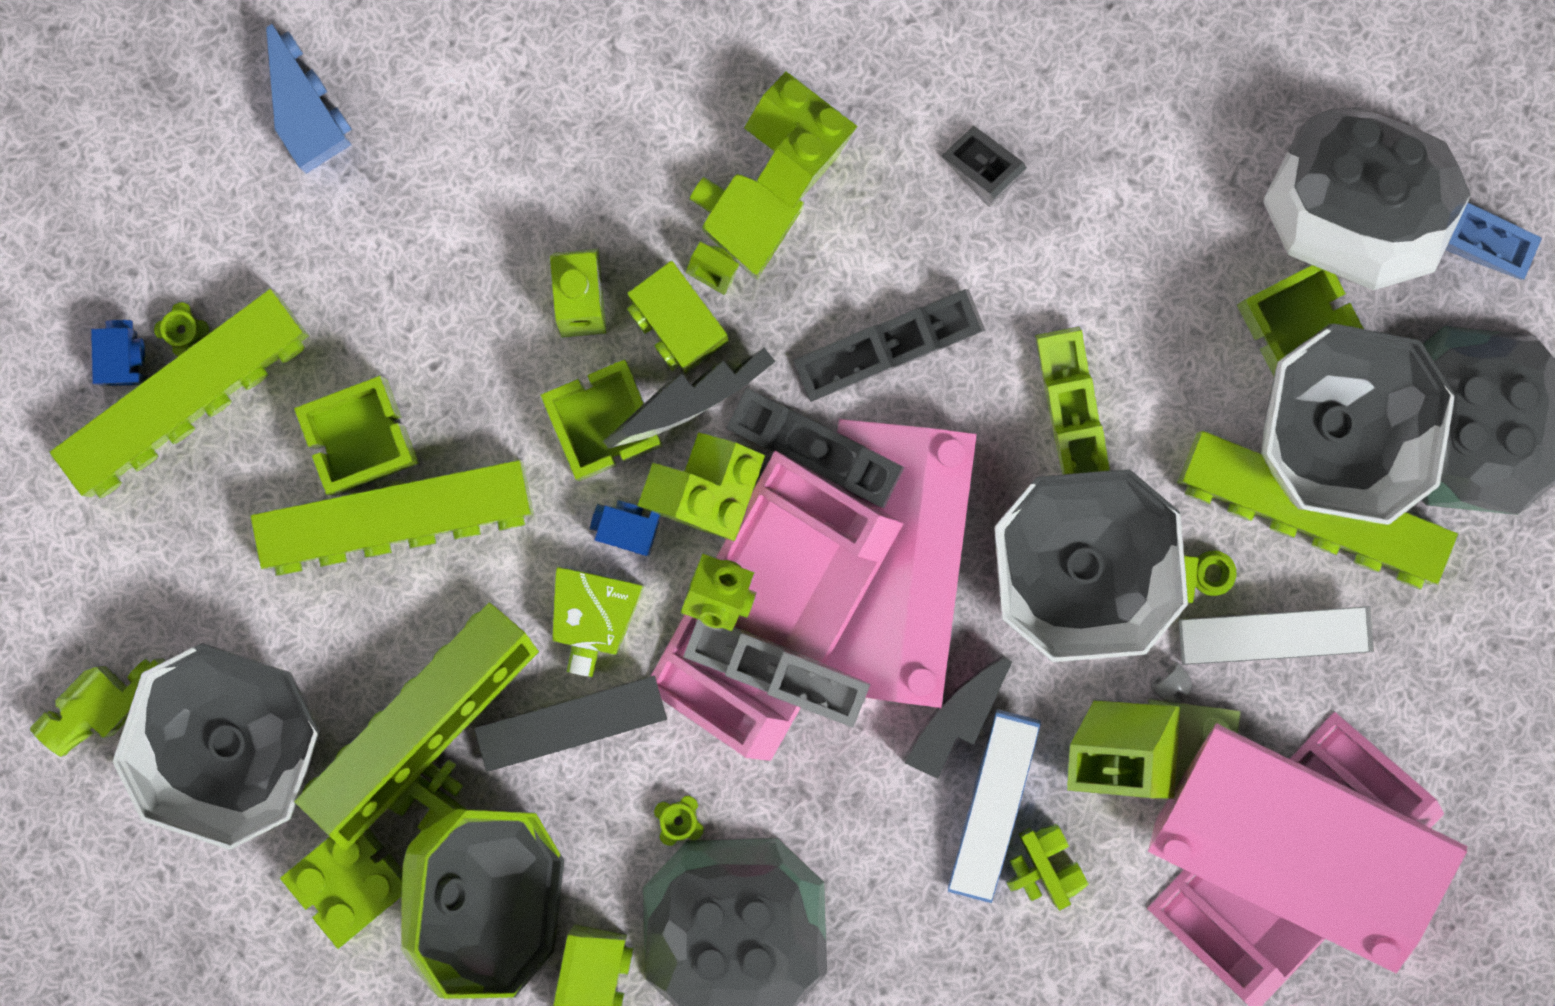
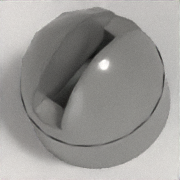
[1151,662,1192,702]

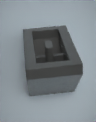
[941,126,1027,207]

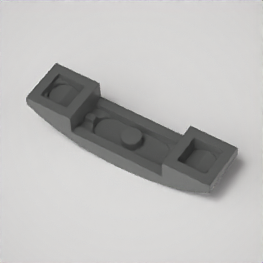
[727,388,905,508]

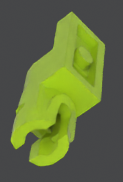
[30,658,166,757]

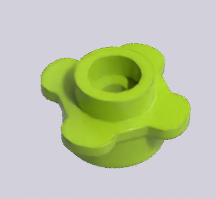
[154,302,209,356]
[654,796,704,846]

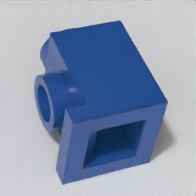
[91,320,147,387]
[590,500,661,557]

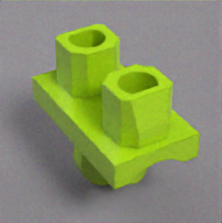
[388,760,466,832]
[1006,824,1089,911]

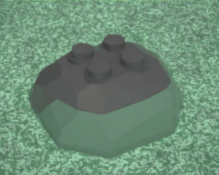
[1422,326,1555,515]
[643,838,827,1006]

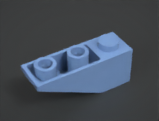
[266,24,352,174]

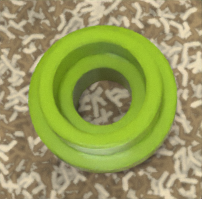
[1195,551,1237,596]

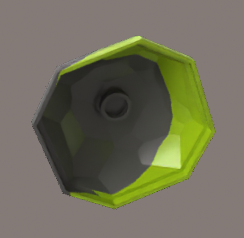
[401,809,564,999]

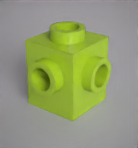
[680,553,757,631]

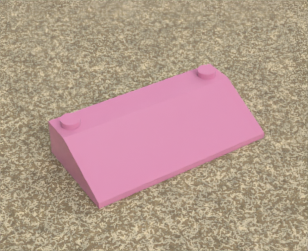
[825,419,977,708]
[651,451,904,761]
[1147,712,1444,1006]
[1148,723,1468,973]

